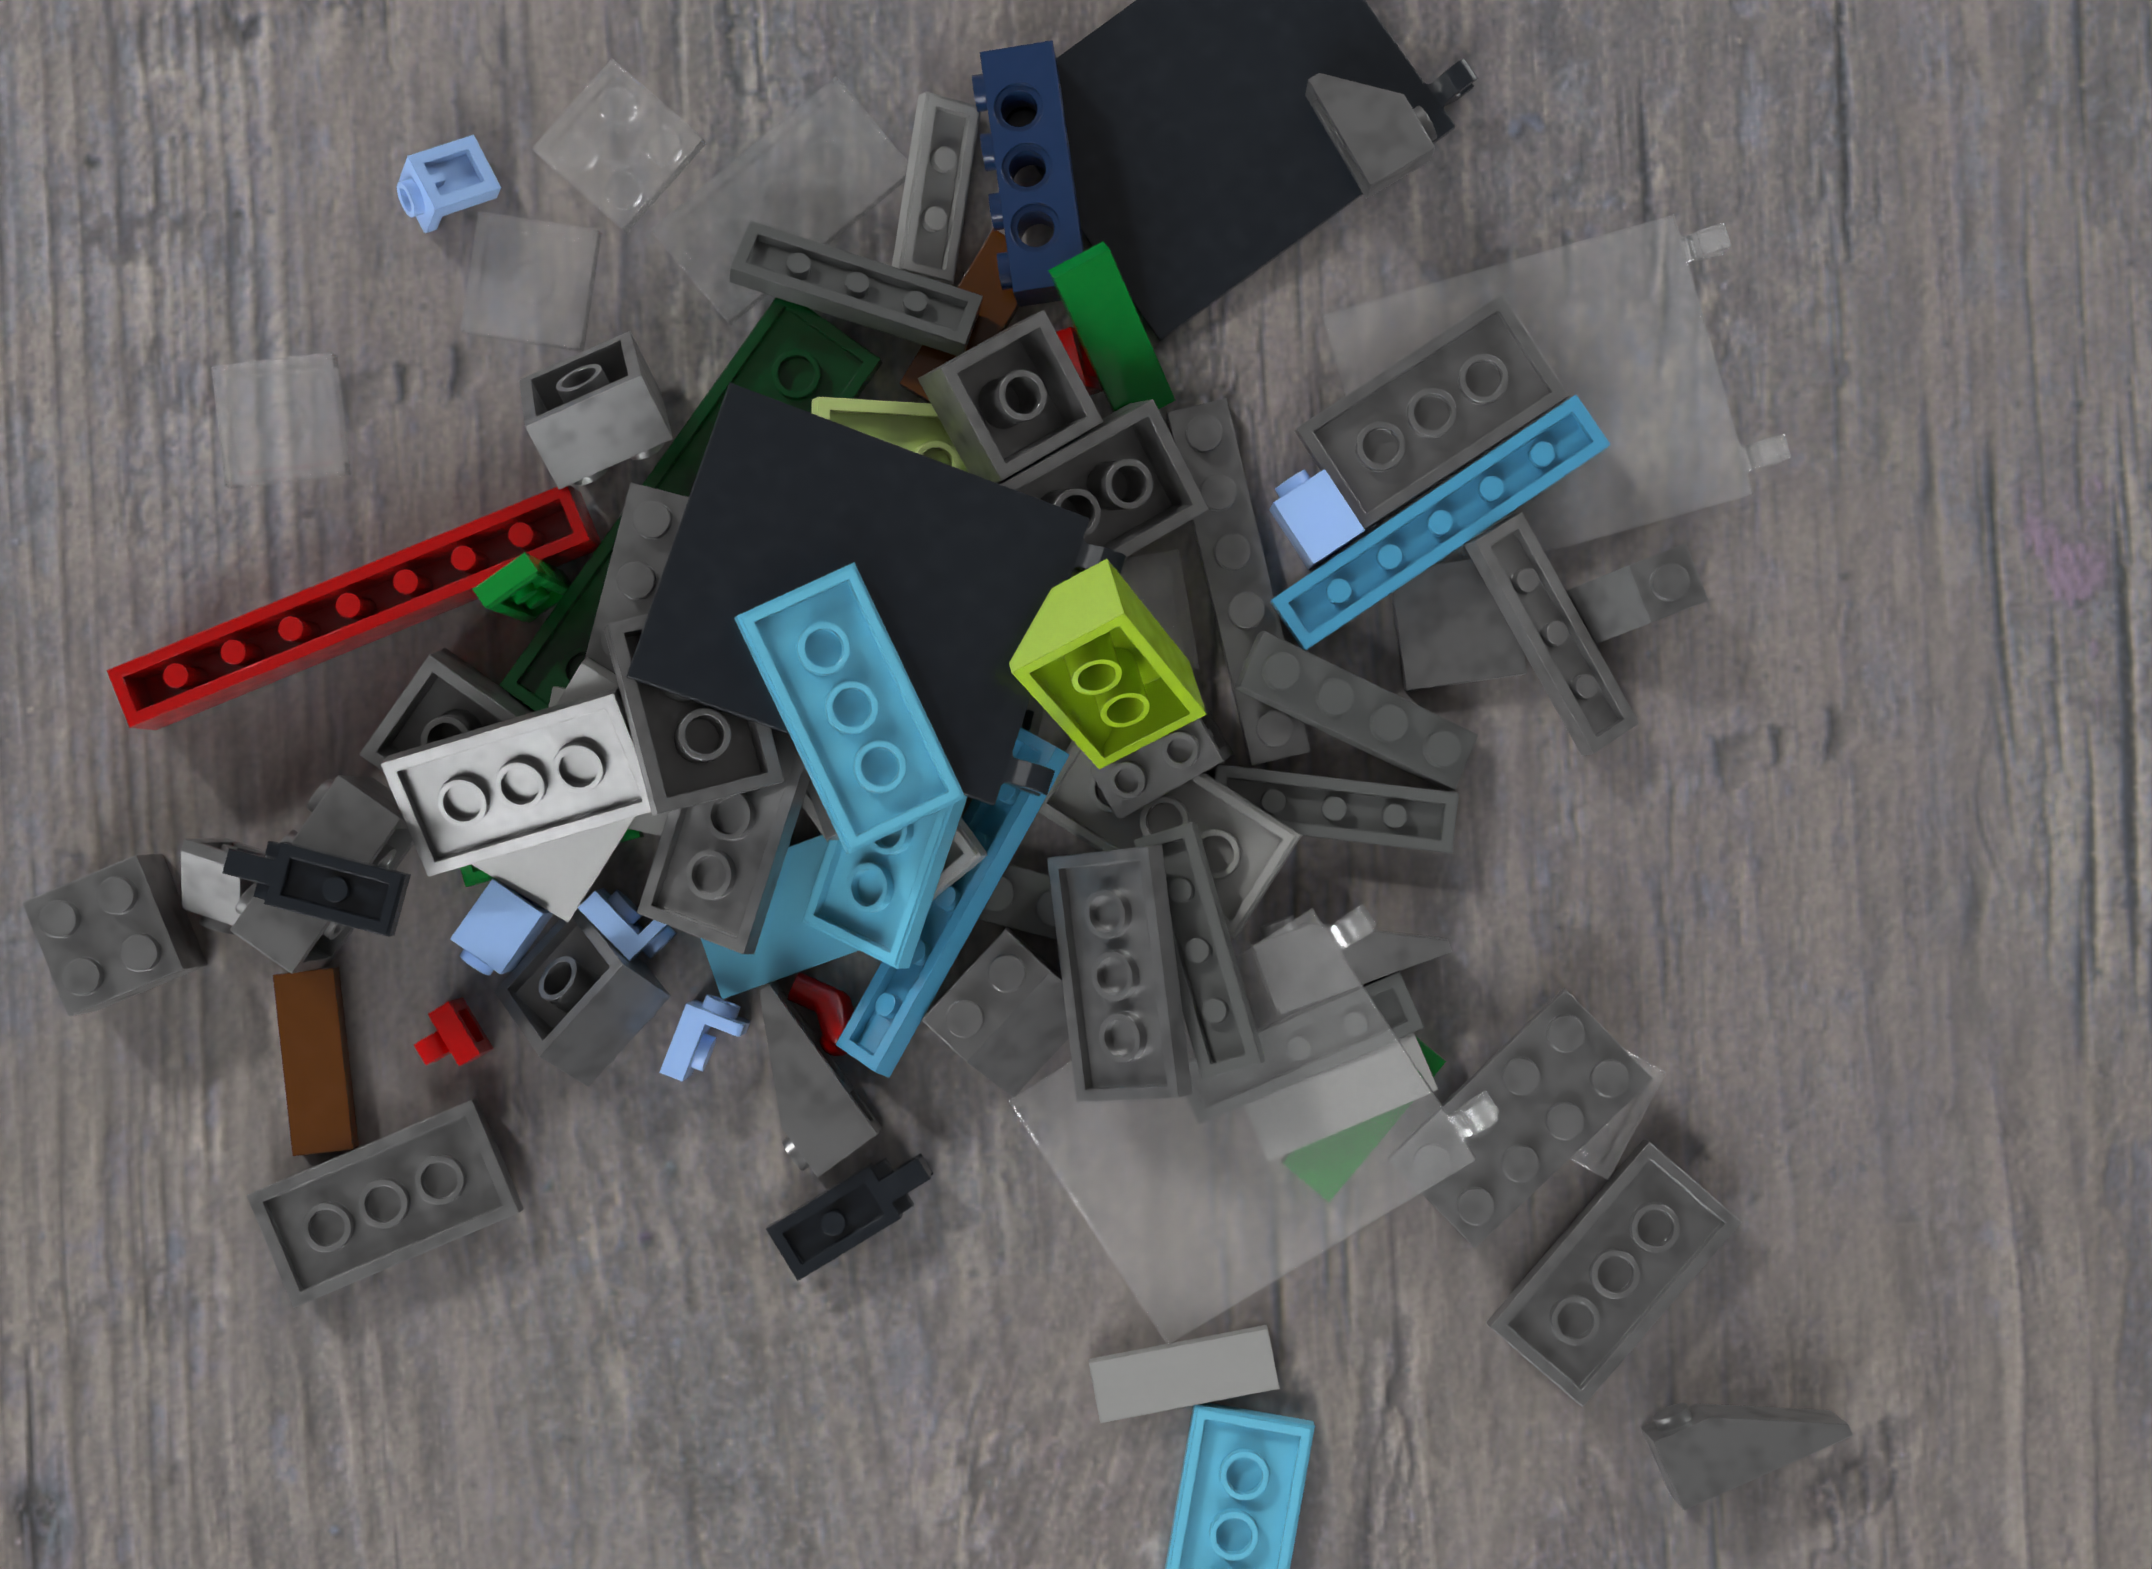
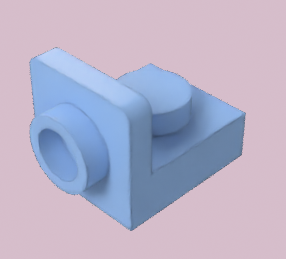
[397,135,501,233]
[578,888,677,961]
[659,994,751,1081]

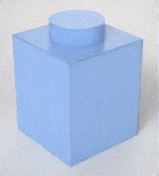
[1269,469,1365,570]
[450,878,553,976]

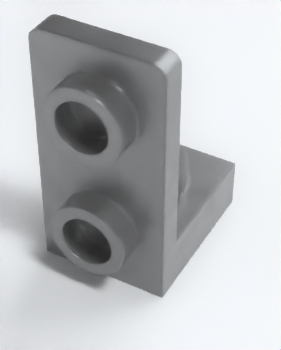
[1090,702,1234,819]

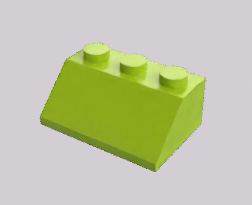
[1009,559,1207,770]

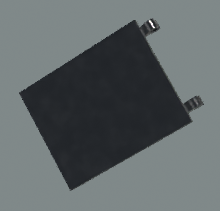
[1006,0,1478,341]
[626,383,1126,805]

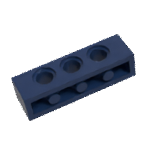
[972,40,1084,307]

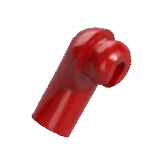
[787,972,855,1056]

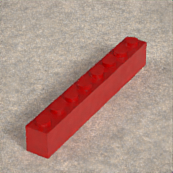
[106,485,601,730]

